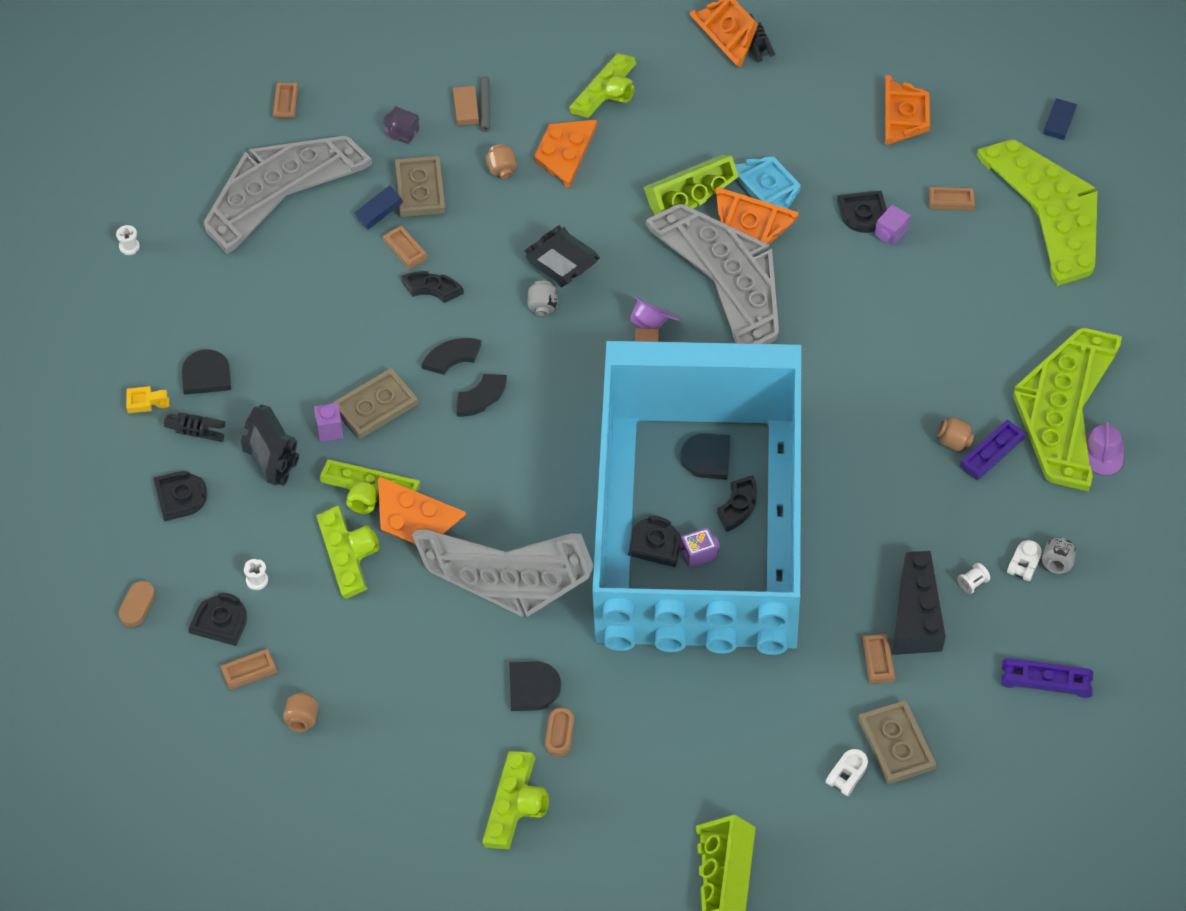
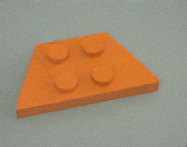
[690,0,758,67]
[885,75,930,145]
[534,120,597,188]
[716,187,799,245]
[378,477,466,545]

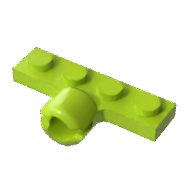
[569,53,636,118]
[320,459,420,515]
[316,506,380,600]
[482,751,549,850]

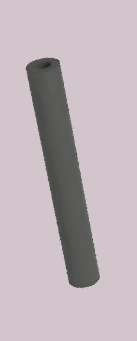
[481,76,490,132]

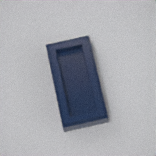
[1043,98,1077,140]
[354,185,403,230]

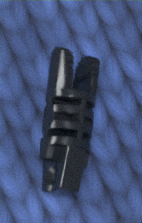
[750,14,775,62]
[164,412,226,442]

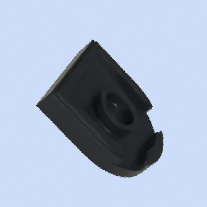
[837,190,887,233]
[182,349,231,395]
[681,434,730,480]
[154,471,208,522]
[628,516,681,567]
[189,593,247,646]
[509,661,561,711]

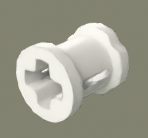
[116,225,140,255]
[244,559,268,590]
[957,563,990,594]

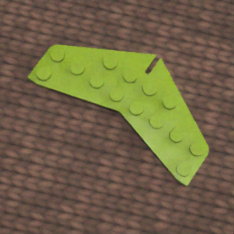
[977,140,1098,286]
[1013,328,1122,492]

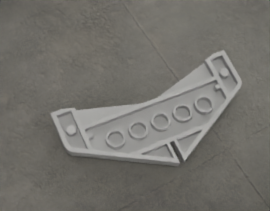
[204,136,372,254]
[646,204,779,344]
[412,529,594,617]

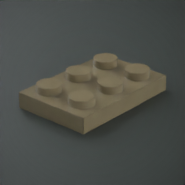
[395,156,445,217]
[332,368,419,439]
[858,700,937,785]

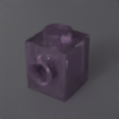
[383,106,419,144]

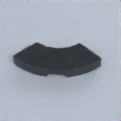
[401,271,464,303]
[422,338,482,375]
[457,374,507,417]
[717,475,757,532]

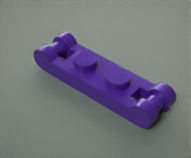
[1001,658,1093,698]

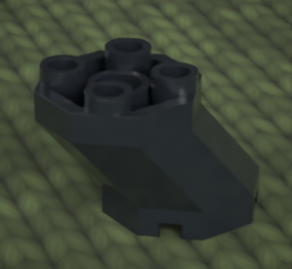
[524,225,600,288]
[241,404,299,486]

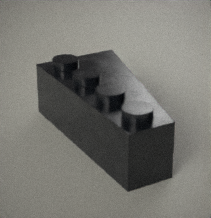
[892,551,946,655]

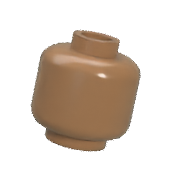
[485,144,518,179]
[936,417,974,452]
[283,692,319,732]

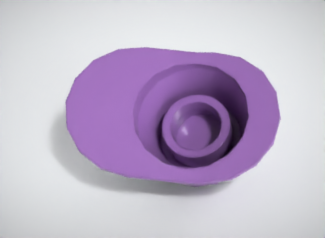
[630,295,683,329]
[1086,421,1124,476]

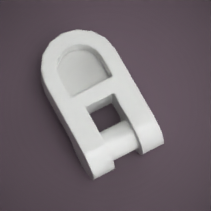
[1007,540,1042,582]
[825,749,868,797]

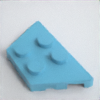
[735,157,801,209]

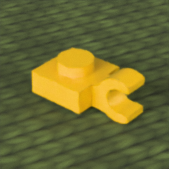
[126,386,170,413]

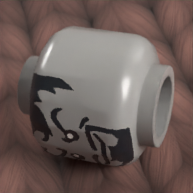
[527,281,558,317]
[1042,537,1076,574]

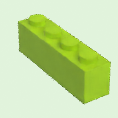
[644,155,739,215]
[696,814,756,911]

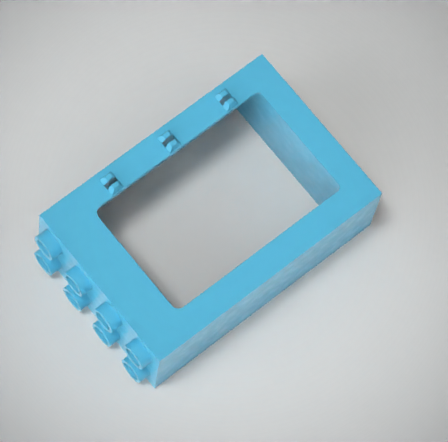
[593,341,801,655]

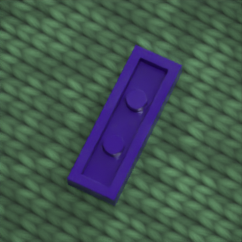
[960,419,1026,480]

